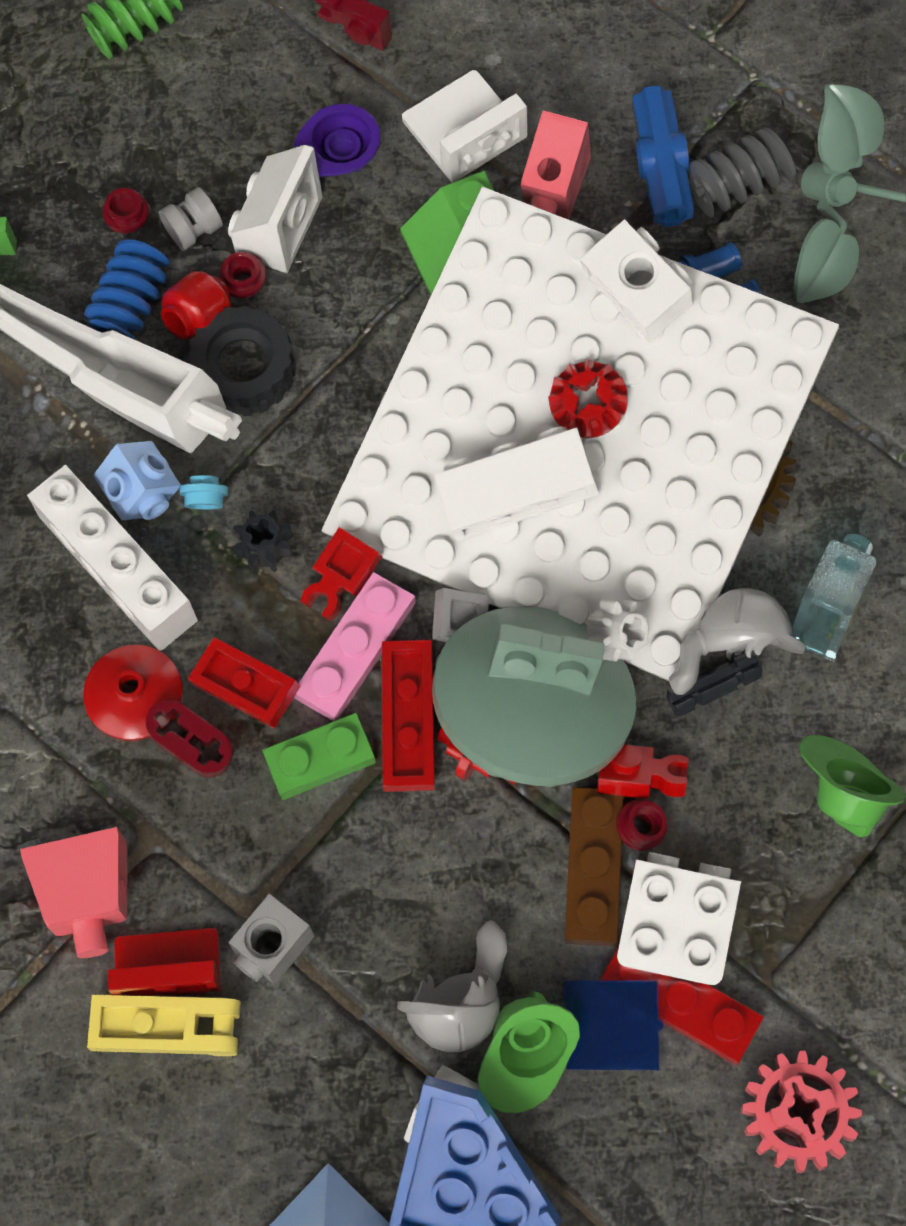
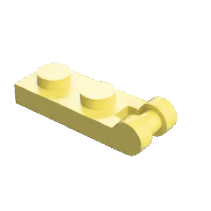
[87,995,241,1056]

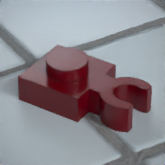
[315,0,392,51]

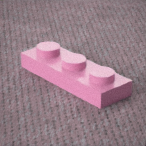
[294,572,416,722]

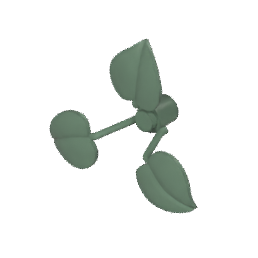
[793,84,906,303]

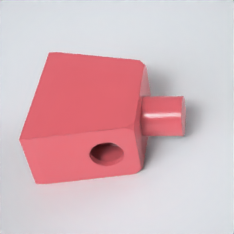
[521,110,591,219]
[20,827,128,958]

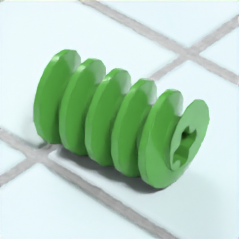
[81,0,183,60]

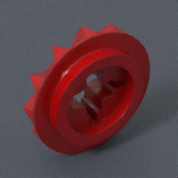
[548,358,628,438]

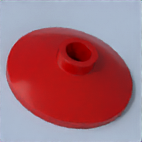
[83,645,183,741]

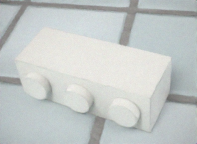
[434,427,599,541]

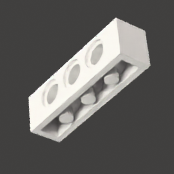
[27,465,198,651]

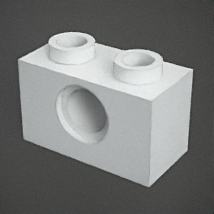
[579,219,693,343]

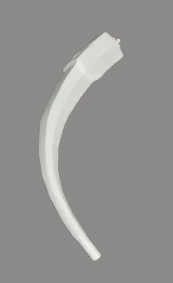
[0,284,242,453]

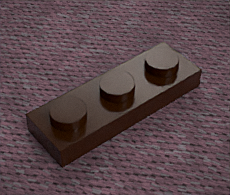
[565,788,623,947]

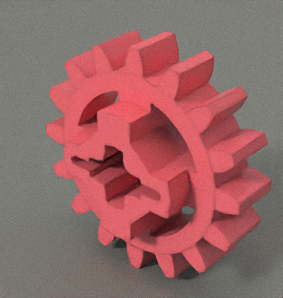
[741,1051,862,1173]

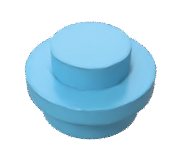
[180,475,228,510]

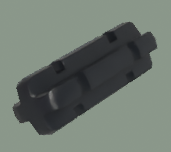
[666,652,763,716]

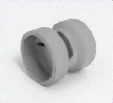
[158,187,223,251]

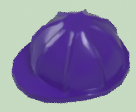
[294,104,380,177]

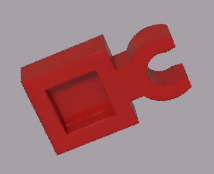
[300,527,383,621]
[597,744,689,799]

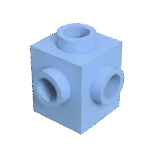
[93,441,181,521]

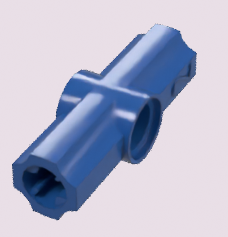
[632,86,694,227]

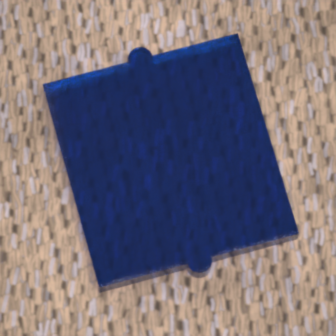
[564,980,665,1070]

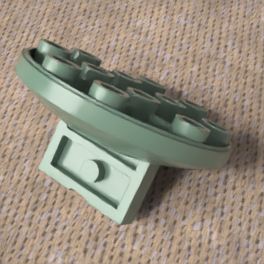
[432,606,636,787]

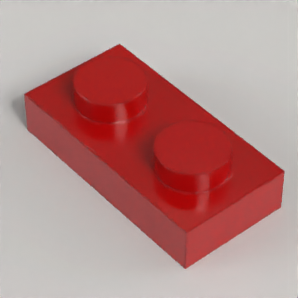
[188,637,301,729]

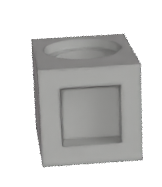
[228,894,315,985]

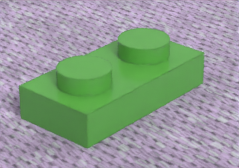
[262,713,376,801]

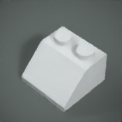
[228,145,323,273]

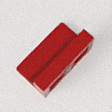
[108,928,221,997]

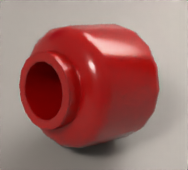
[161,271,231,340]

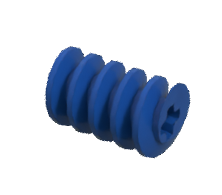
[83,240,170,341]

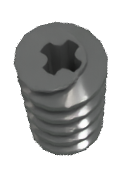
[689,127,796,218]

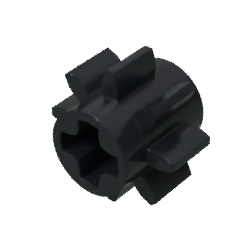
[233,510,293,573]

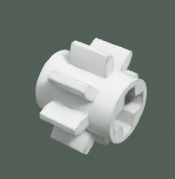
[586,599,649,661]

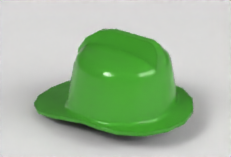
[799,735,906,837]
[477,991,580,1113]

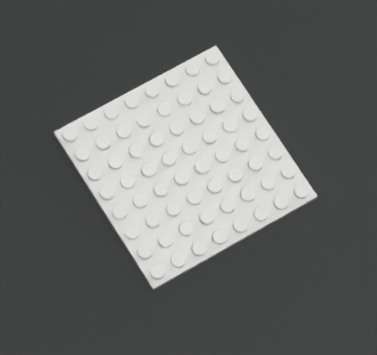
[321,187,839,682]

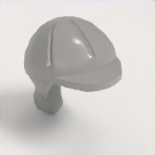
[669,588,806,695]
[397,920,507,1053]

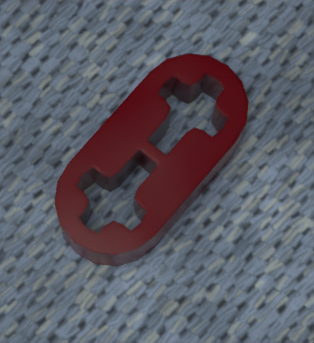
[146,700,233,778]

